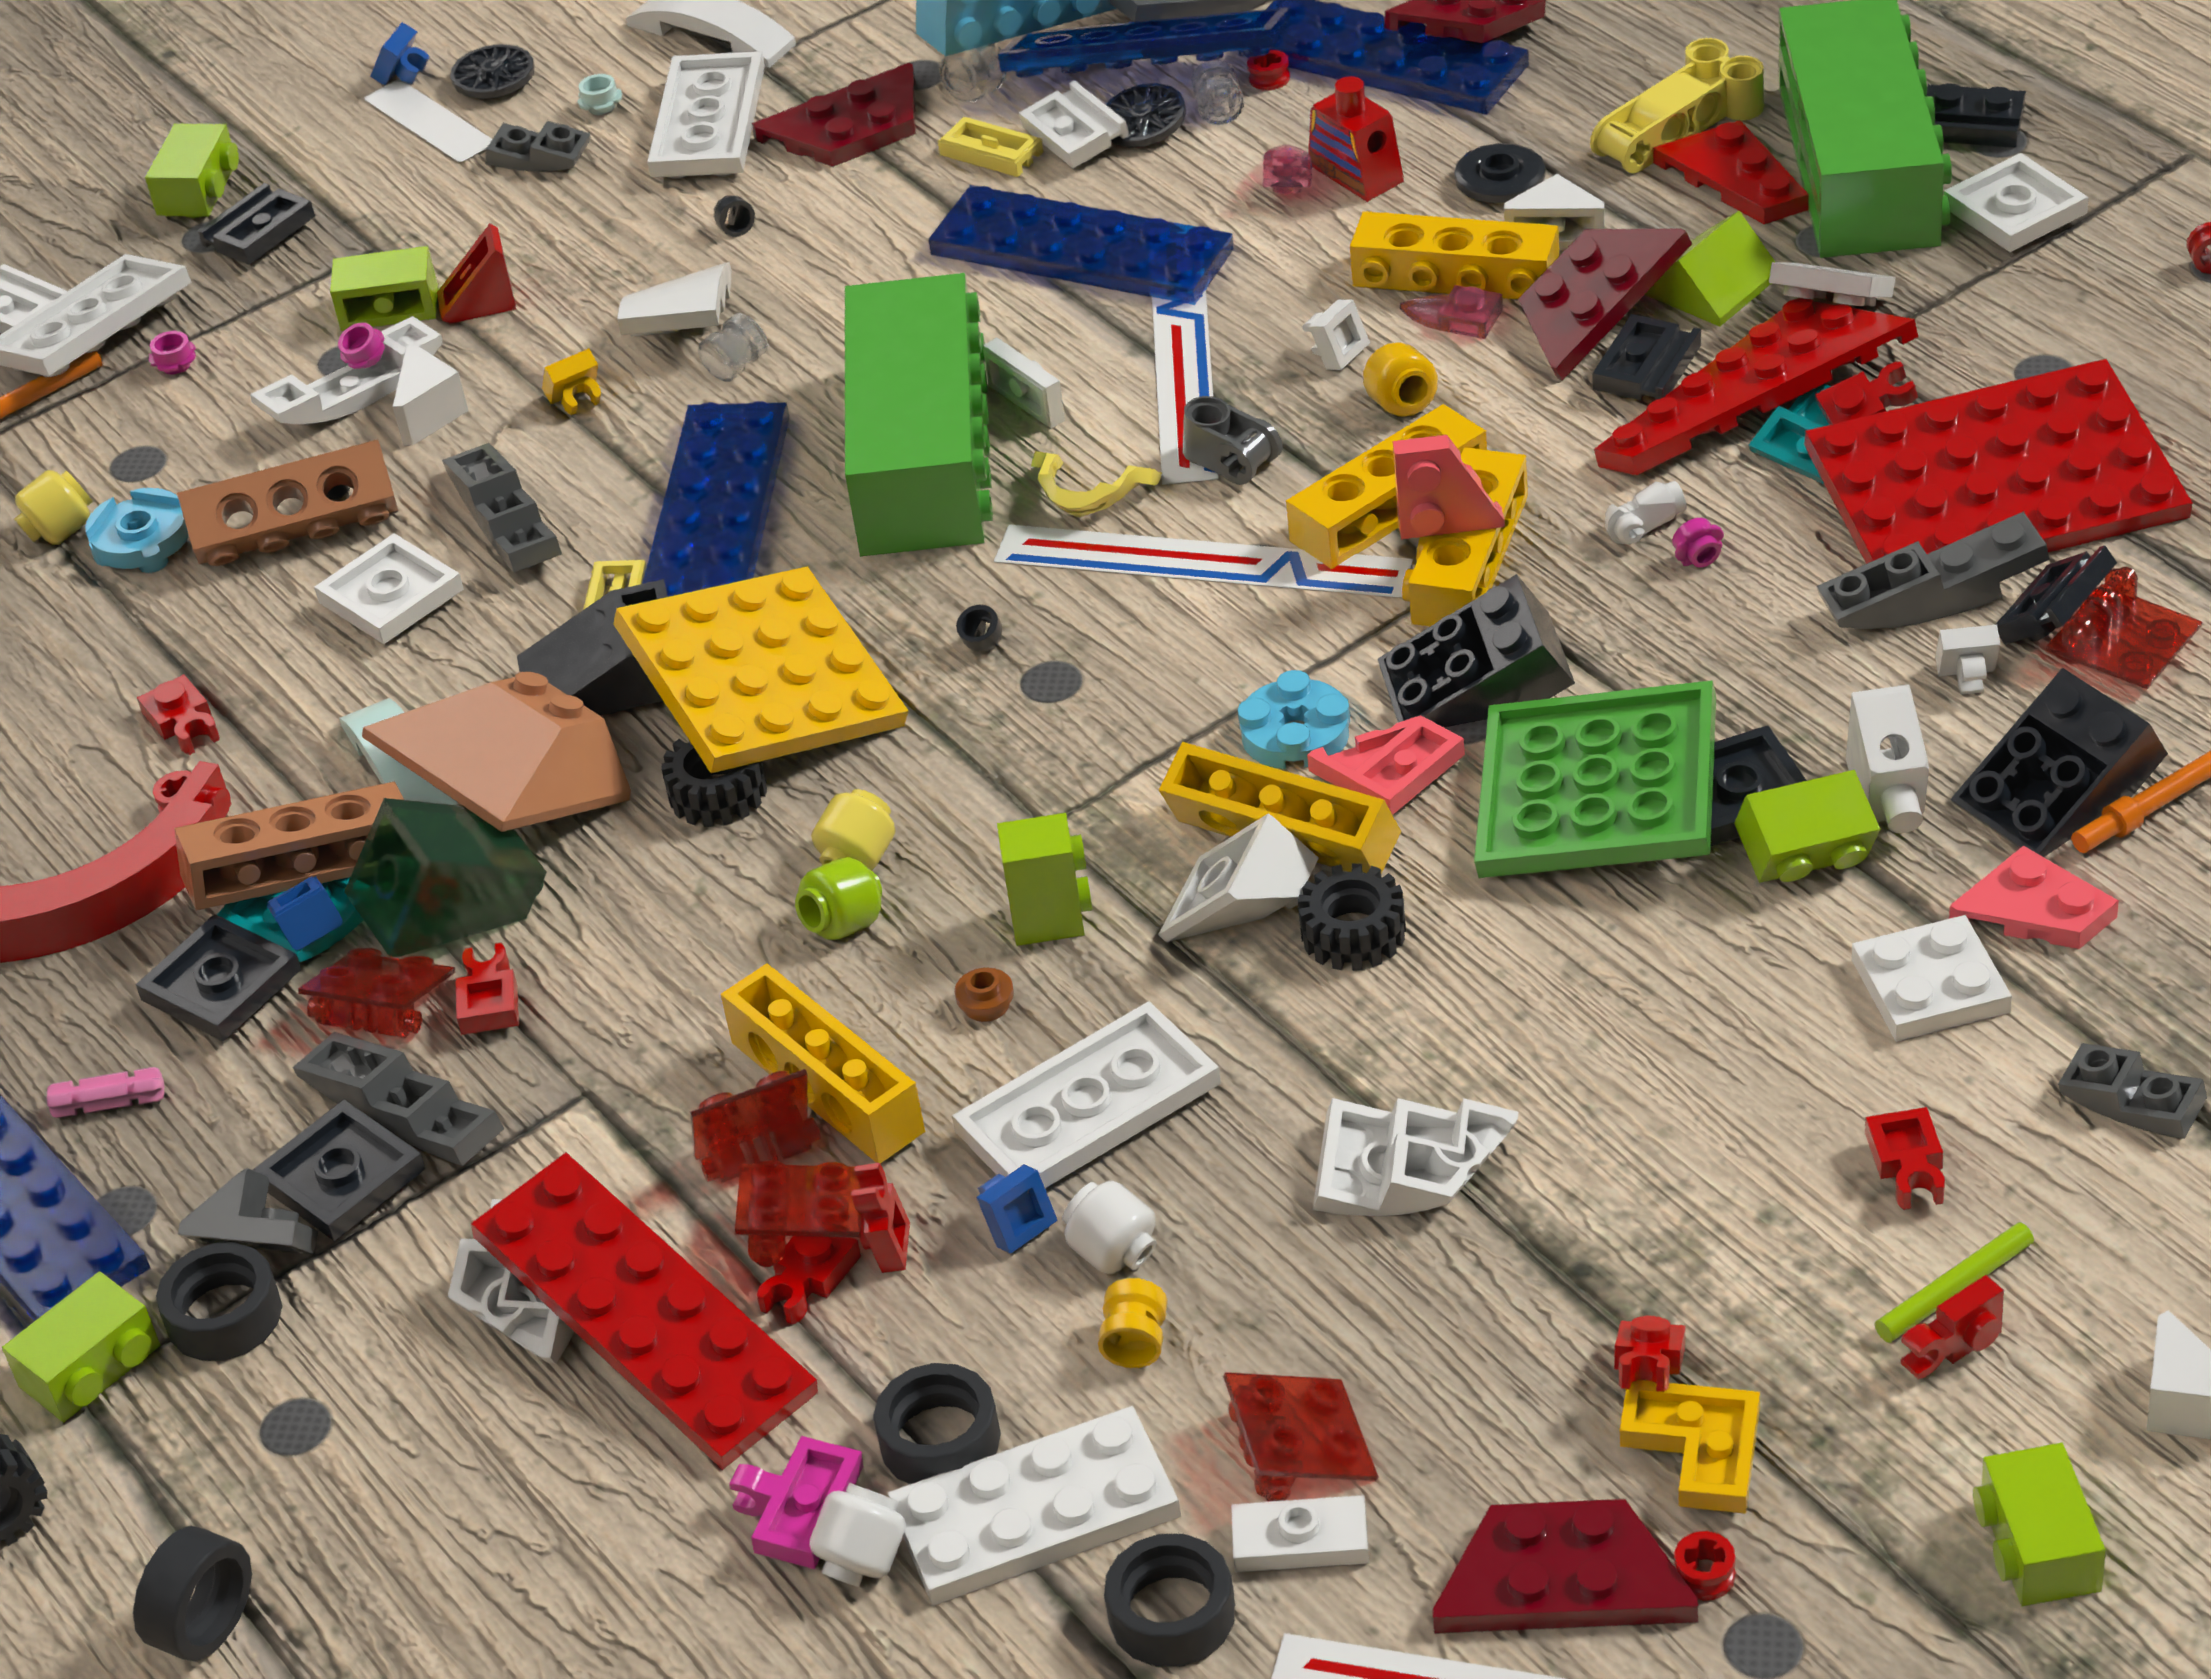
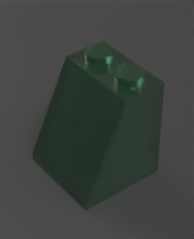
[344,798,547,957]

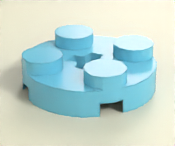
[85,488,189,573]
[1237,670,1350,769]

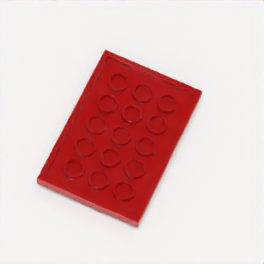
[1804,359,2193,564]

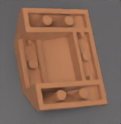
[362,672,631,832]

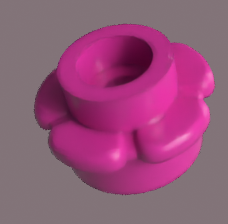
[338,323,385,369]
[148,331,196,375]
[1672,517,1724,567]

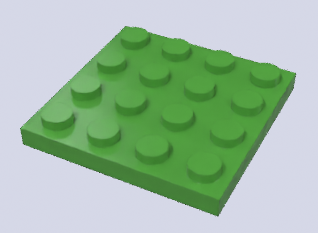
[1474,680,1716,878]

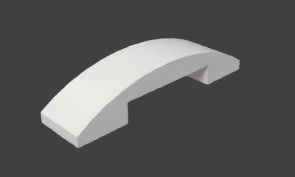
[626,0,796,68]
[250,316,443,424]

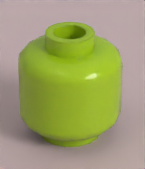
[795,857,882,940]

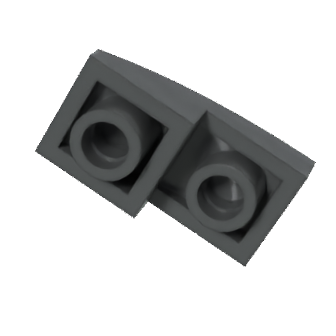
[486,121,591,172]
[2058,1043,2207,1139]

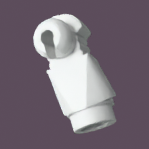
[1605,481,1687,544]

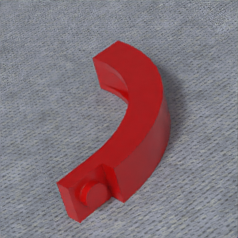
[0,761,232,963]

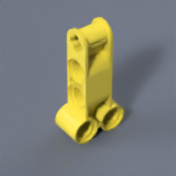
[1590,38,1764,174]

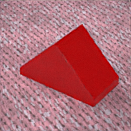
[436,223,517,324]

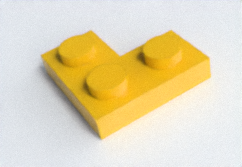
[1619,1380,1760,1514]

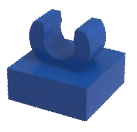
[370,22,430,86]
[976,1164,1058,1254]

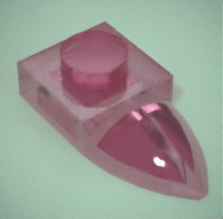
[1263,145,1312,194]
[1400,285,1503,339]

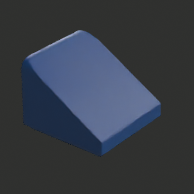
[266,876,343,950]

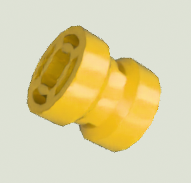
[1098,1278,1168,1368]

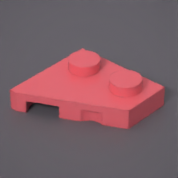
[1392,435,1505,539]
[1307,715,1465,815]
[1949,846,2119,949]

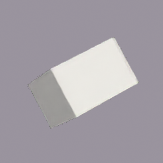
[1504,174,1605,249]
[393,345,468,446]
[2146,1310,2211,1439]

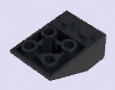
[1377,574,1575,727]
[517,579,668,715]
[1950,668,2168,857]

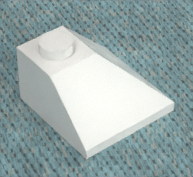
[1158,813,1318,942]

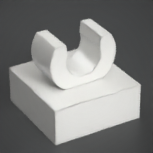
[1302,300,1370,370]
[1935,625,2000,695]

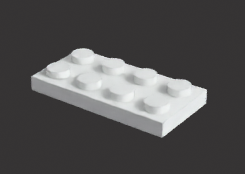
[648,51,765,179]
[0,254,191,377]
[952,1001,1221,1188]
[888,1406,1181,1606]

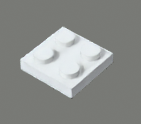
[1944,153,2088,252]
[1769,262,1896,306]
[314,533,464,644]
[1852,915,2012,1042]

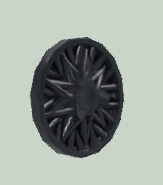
[450,44,535,99]
[1106,83,1187,147]
[1454,143,1546,203]

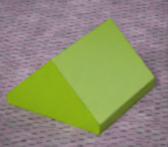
[1645,211,1776,327]

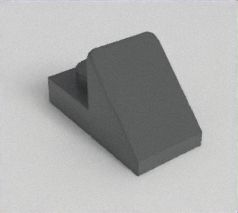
[178,1168,319,1255]

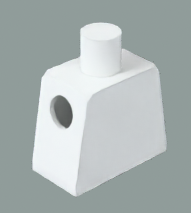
[1846,684,1929,833]

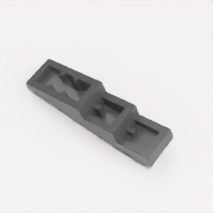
[442,443,562,572]
[292,1032,504,1166]

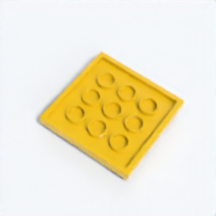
[613,566,909,773]

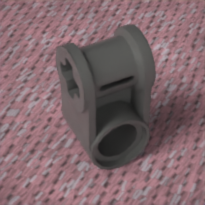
[1183,396,1283,485]

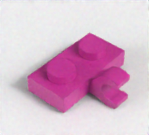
[729,1436,864,1569]

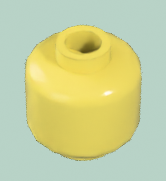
[14,470,93,545]
[811,789,895,871]

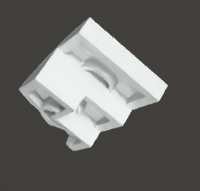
[617,262,732,337]
[1313,1098,1519,1216]
[448,1199,574,1363]

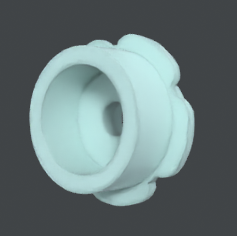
[577,74,622,115]

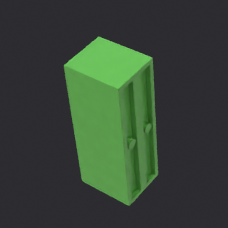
[1779,0,1952,258]
[845,273,993,557]

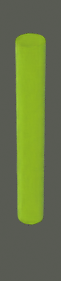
[1875,1222,2034,1343]

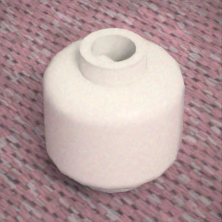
[1062,1181,1157,1274]
[809,1482,906,1587]

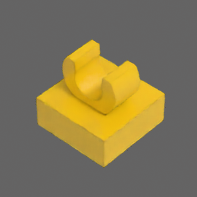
[542,348,601,416]

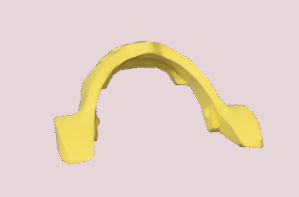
[1031,451,1162,518]

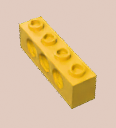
[1350,211,1559,299]
[1286,404,1487,569]
[1402,447,1528,627]
[1159,742,1401,874]
[720,963,925,1164]

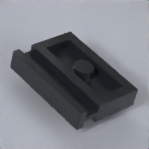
[1926,83,2026,148]
[198,183,315,265]
[1592,314,1701,400]
[1995,545,2117,645]

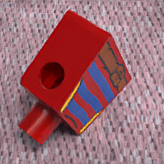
[1308,76,1404,202]

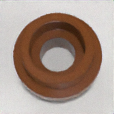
[954,967,1014,1022]

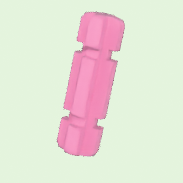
[46,1067,165,1118]

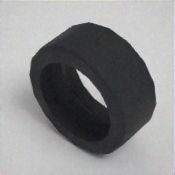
[156,1243,283,1361]
[873,1363,1001,1484]
[133,1525,252,1662]
[1104,1534,1235,1667]

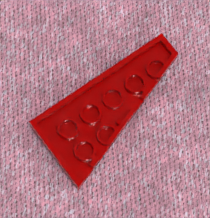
[1594,298,1919,476]

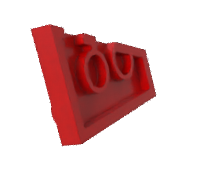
[1653,120,1809,225]

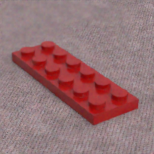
[471,1152,818,1470]

